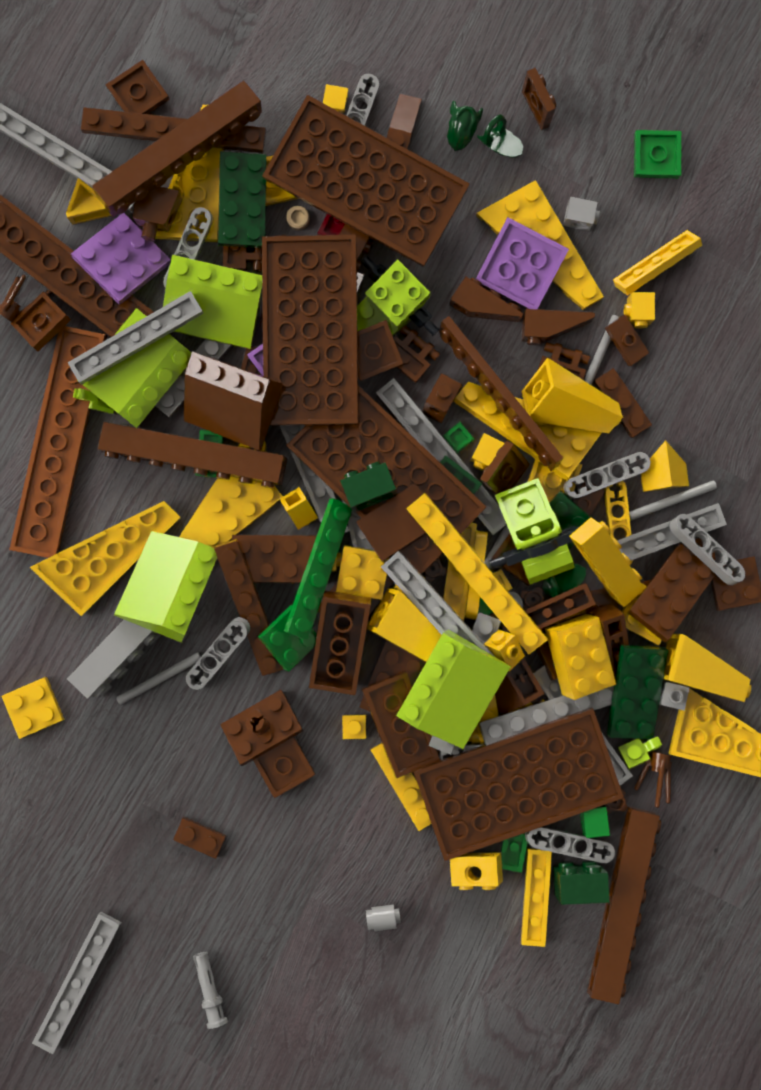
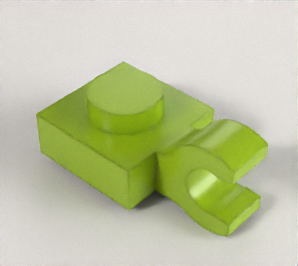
[73,388,114,414]
[618,736,662,770]

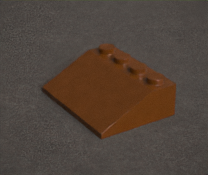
[184,352,283,451]

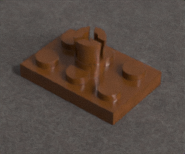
[220,690,304,766]

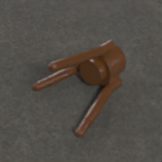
[0,275,52,322]
[634,752,672,808]

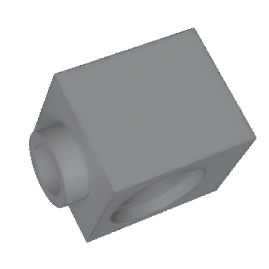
[563,197,600,231]
[659,681,690,710]

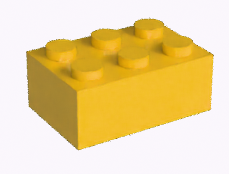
[545,614,616,700]

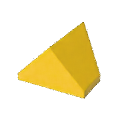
[66,178,112,225]
[640,440,689,492]

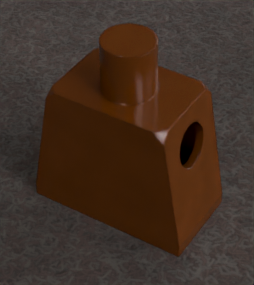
[133,187,182,241]
[422,373,462,424]

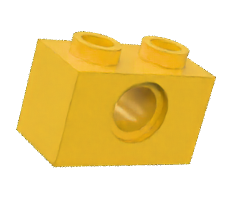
[450,852,503,890]

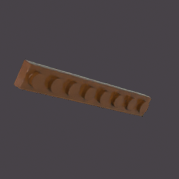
[81,107,266,153]
[439,316,564,471]

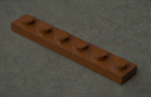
[214,539,284,676]

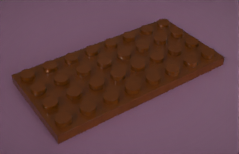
[262,95,470,267]
[262,235,358,426]
[286,385,486,575]
[413,707,624,861]

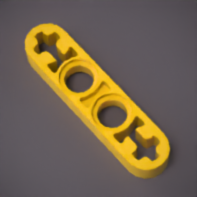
[604,481,633,562]
[465,530,488,620]

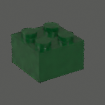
[340,461,398,513]
[553,860,610,905]

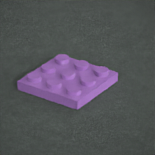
[71,213,171,305]
[476,217,569,309]

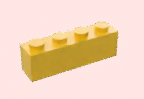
[569,518,645,607]

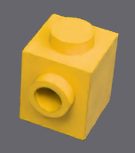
[624,292,655,329]
[470,433,505,471]
[280,487,318,530]
[484,630,525,672]

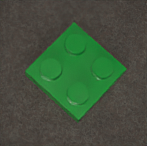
[634,130,681,179]
[258,605,317,672]

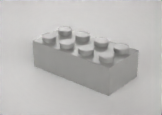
[67,620,161,699]

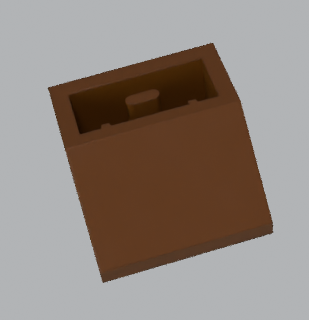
[495,658,545,715]

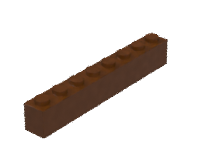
[92,80,262,217]
[98,422,288,489]
[587,806,661,1005]

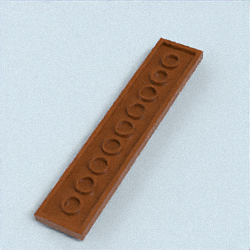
[9,326,107,558]

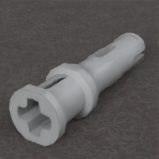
[193,952,228,1029]

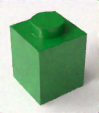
[580,805,610,838]

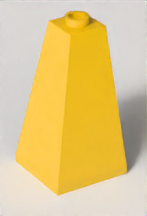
[522,358,623,433]
[367,588,441,662]
[663,634,752,702]

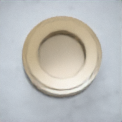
[287,206,310,231]

